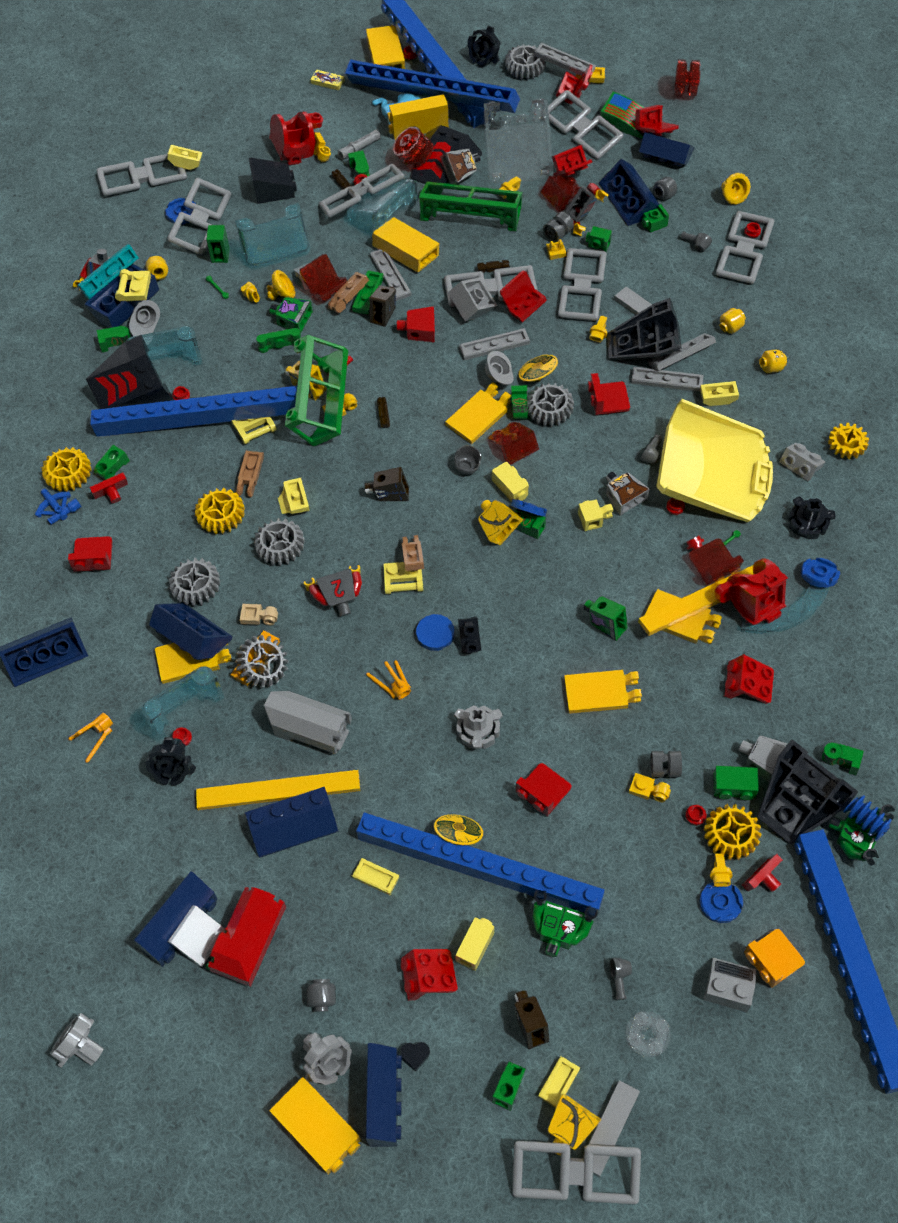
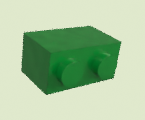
[206,225,230,263]
[713,766,758,800]

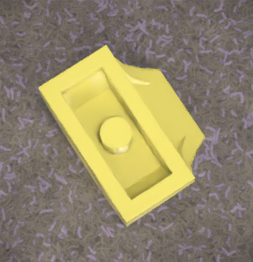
[167,145,202,170]
[700,381,739,406]
[278,478,310,514]

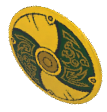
[519,355,558,382]
[434,814,483,845]

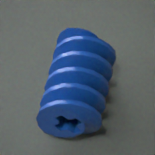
[843,795,892,842]

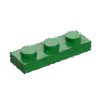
[352,270,384,315]

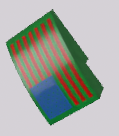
[600,91,644,139]

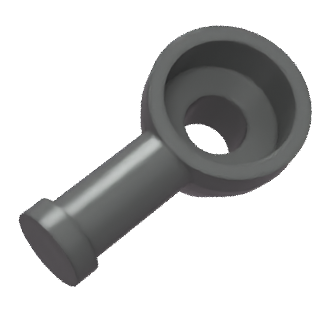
[681,231,712,252]
[640,435,662,464]
[610,957,632,1000]

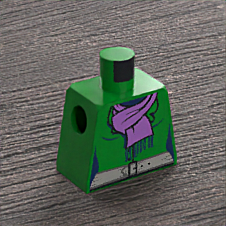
[270,297,313,333]
[583,596,628,641]

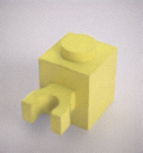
[578,499,613,531]

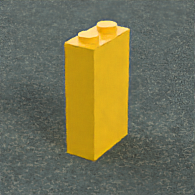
[366,25,405,69]
[387,94,449,140]
[372,217,439,272]
[269,1077,361,1175]

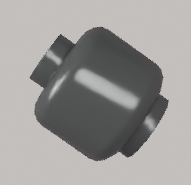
[653,177,677,201]
[307,979,336,1012]

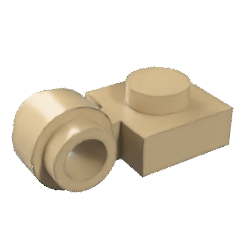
[240,604,278,625]

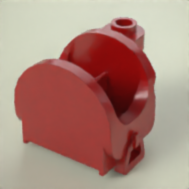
[269,112,323,165]
[714,558,788,625]

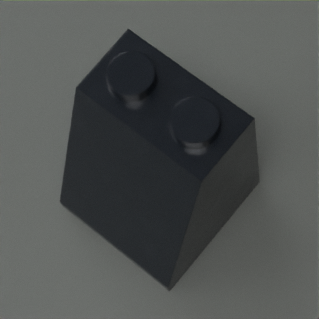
[249,158,297,204]

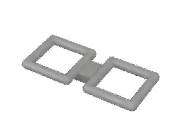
[541,90,624,160]
[96,154,187,196]
[319,164,404,218]
[167,178,231,255]
[716,211,775,284]
[558,248,607,321]
[444,265,538,307]
[512,1141,641,1204]

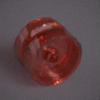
[674,59,700,96]
[393,126,434,169]

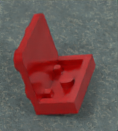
[556,64,593,105]
[635,105,679,136]
[500,270,547,322]
[588,373,630,415]
[68,536,113,572]
[725,654,774,704]
[516,763,572,817]
[401,949,458,1001]

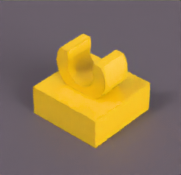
[546,239,566,260]

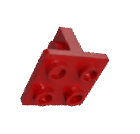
[552,145,592,178]

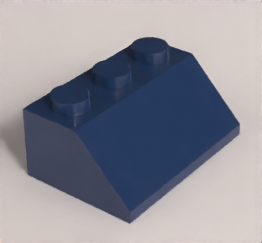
[639,133,695,167]

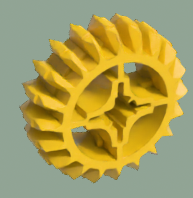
[41,447,92,492]
[195,488,245,534]
[704,804,761,860]

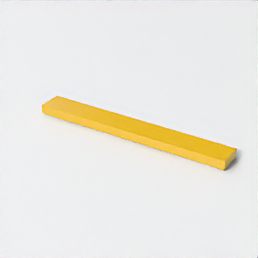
[638,565,753,636]
[196,770,360,810]

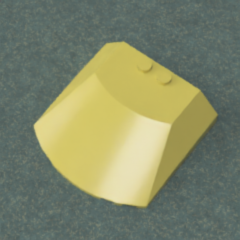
[656,399,773,522]

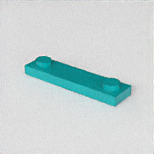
[77,244,139,299]

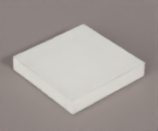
[168,905,225,967]

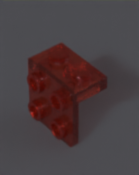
[541,175,581,212]
[299,254,347,301]
[488,422,539,465]
[689,538,744,585]

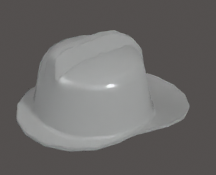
[129,300,160,340]
[485,351,514,385]

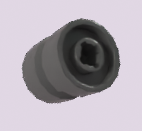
[543,212,574,242]
[650,751,682,777]

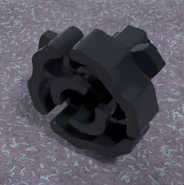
[467,26,501,65]
[788,496,836,539]
[145,737,196,786]

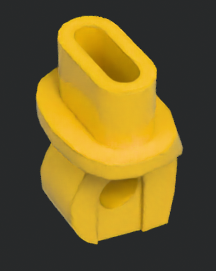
[499,176,521,199]
[241,281,260,302]
[589,316,607,342]
[710,854,733,887]

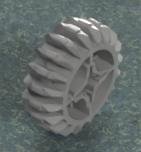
[505,44,546,80]
[527,382,574,427]
[254,518,305,566]
[169,558,221,607]
[235,635,289,688]

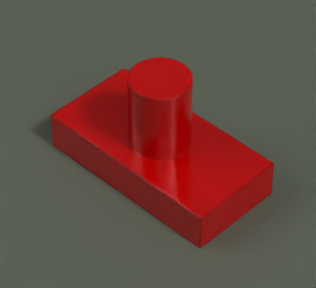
[90,472,128,503]
[742,854,782,892]

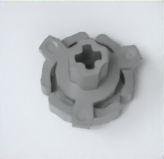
[454,706,503,749]
[50,1013,104,1067]
[303,1032,352,1085]

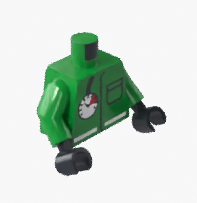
[829,804,895,866]
[532,889,599,957]

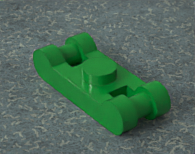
[256,328,301,353]

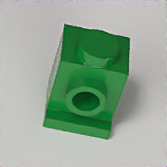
[642,204,669,233]
[585,226,612,253]

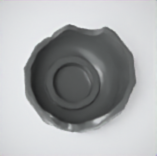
[454,445,482,474]

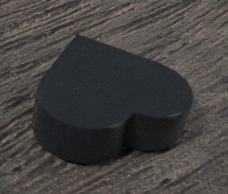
[401,1042,430,1071]

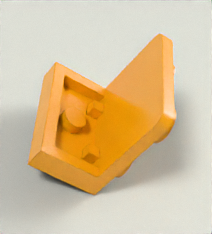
[744,929,805,988]

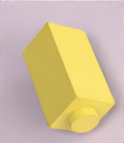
[492,461,529,501]
[456,917,494,971]

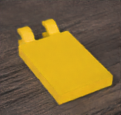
[445,382,511,444]
[644,589,722,645]
[155,643,232,684]
[564,670,642,713]

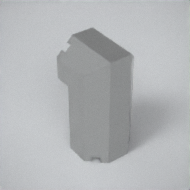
[264,691,352,754]

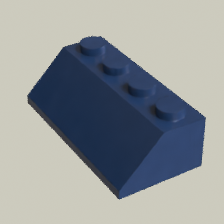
[599,159,660,226]
[85,264,159,328]
[149,603,233,660]
[0,617,88,687]
[245,786,339,858]
[134,871,218,967]
[366,1043,402,1147]

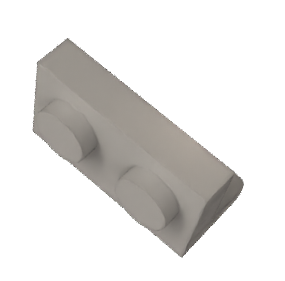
[779,443,825,481]

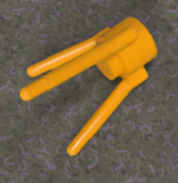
[366,660,411,700]
[69,713,113,763]

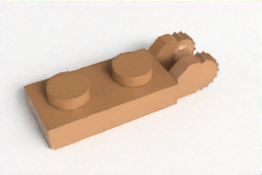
[328,272,369,313]
[236,451,264,497]
[402,535,424,571]

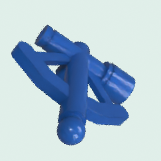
[35,489,81,525]

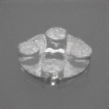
[625,1011,671,1058]

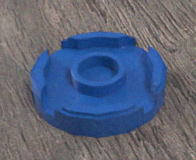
[165,198,196,225]
[510,499,548,517]
[801,558,840,588]
[416,614,454,651]
[700,882,743,923]

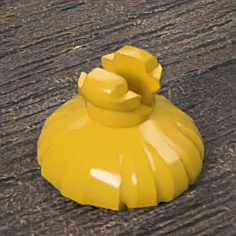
[721,173,751,205]
[267,270,295,300]

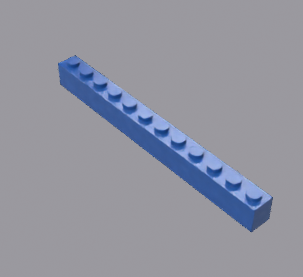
[381,0,490,128]
[345,60,520,113]
[91,386,297,437]
[356,813,605,915]
[795,829,898,1094]

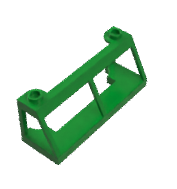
[419,182,523,231]
[285,335,348,446]

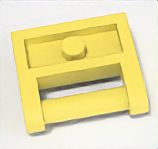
[115,269,151,301]
[231,417,277,445]
[384,562,423,594]

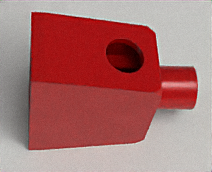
[397,306,435,342]

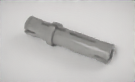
[338,129,381,160]

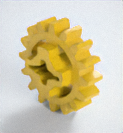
[828,423,869,459]

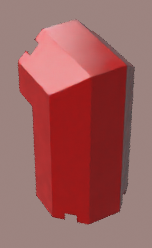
[208,887,286,987]

